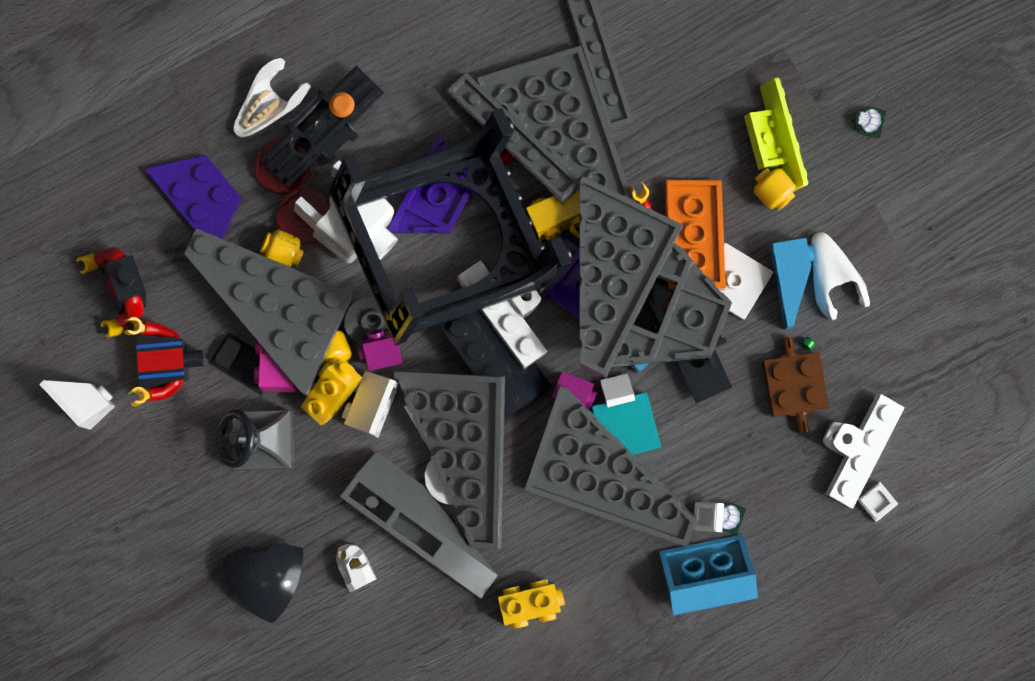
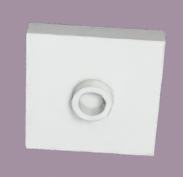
[720,243,773,321]

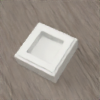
[600,373,635,407]
[857,482,898,522]
[693,502,724,532]

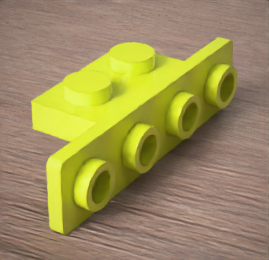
[744,78,808,191]

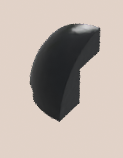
[223,544,303,623]

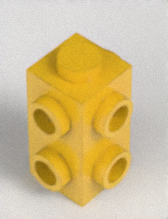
[526,189,580,241]
[301,359,362,425]
[498,579,565,629]

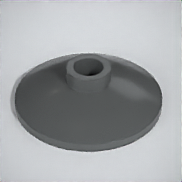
[344,295,388,345]

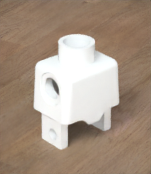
[294,161,398,263]

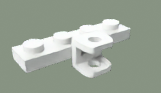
[457,260,547,369]
[823,394,904,508]

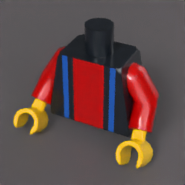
[76,247,146,337]
[124,317,204,407]

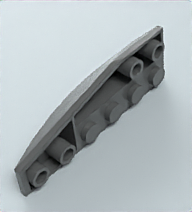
[340,451,498,598]

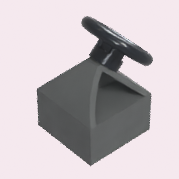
[216,410,295,471]

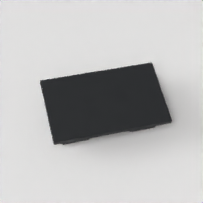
[209,332,264,396]

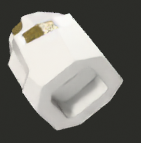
[336,544,377,592]

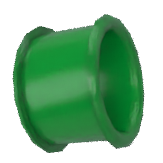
[801,337,816,351]

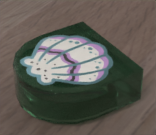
[854,107,887,139]
[722,503,746,535]

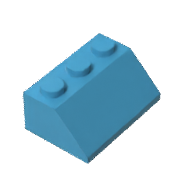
[659,534,758,615]

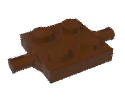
[762,336,829,433]

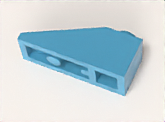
[769,238,814,330]

